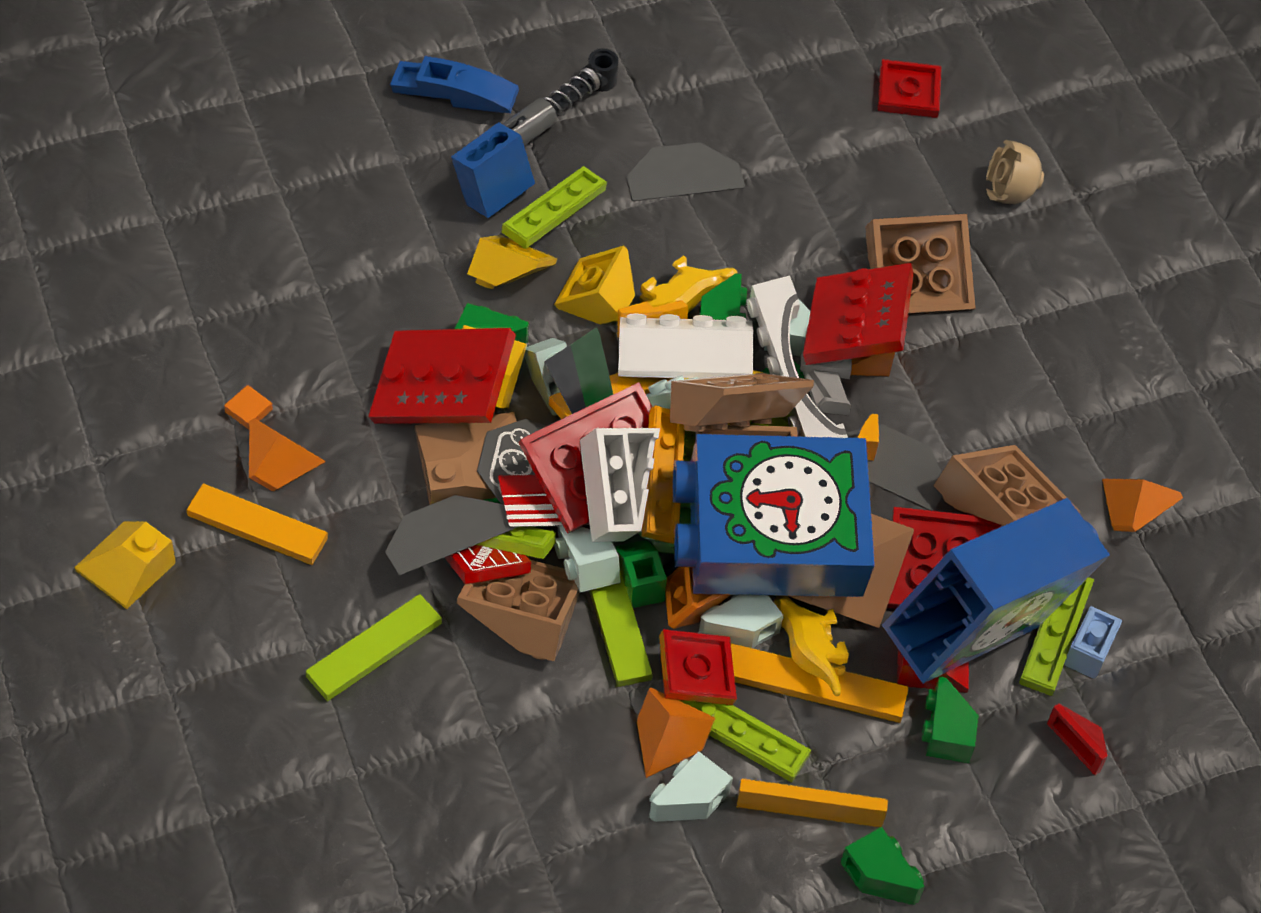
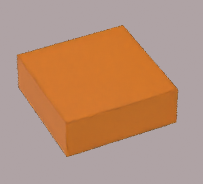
[224,385,273,430]

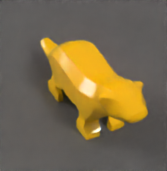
[639,256,737,313]
[774,595,849,696]

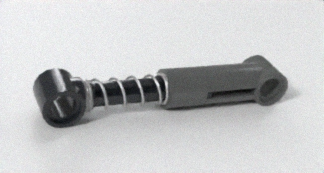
[467,48,619,146]

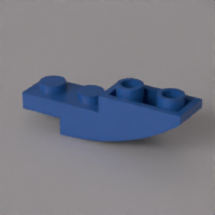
[390,56,519,113]

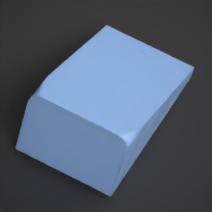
[1064,606,1123,678]

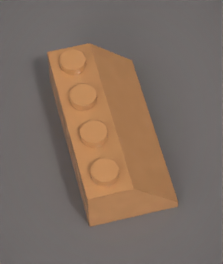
[670,373,814,431]

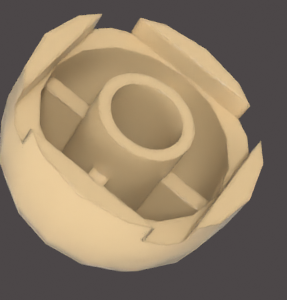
[986,140,1044,204]

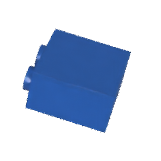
[451,122,535,218]

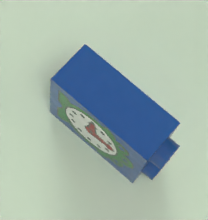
[673,434,875,597]
[882,498,1110,683]

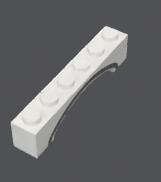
[746,275,848,438]

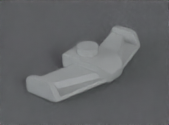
[800,352,852,415]

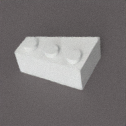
[580,428,660,542]

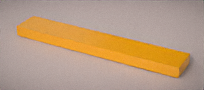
[731,643,909,723]

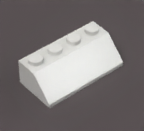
[618,313,753,379]

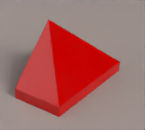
[1047,703,1108,776]

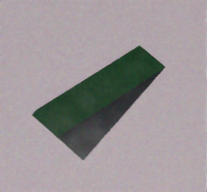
[544,327,613,414]

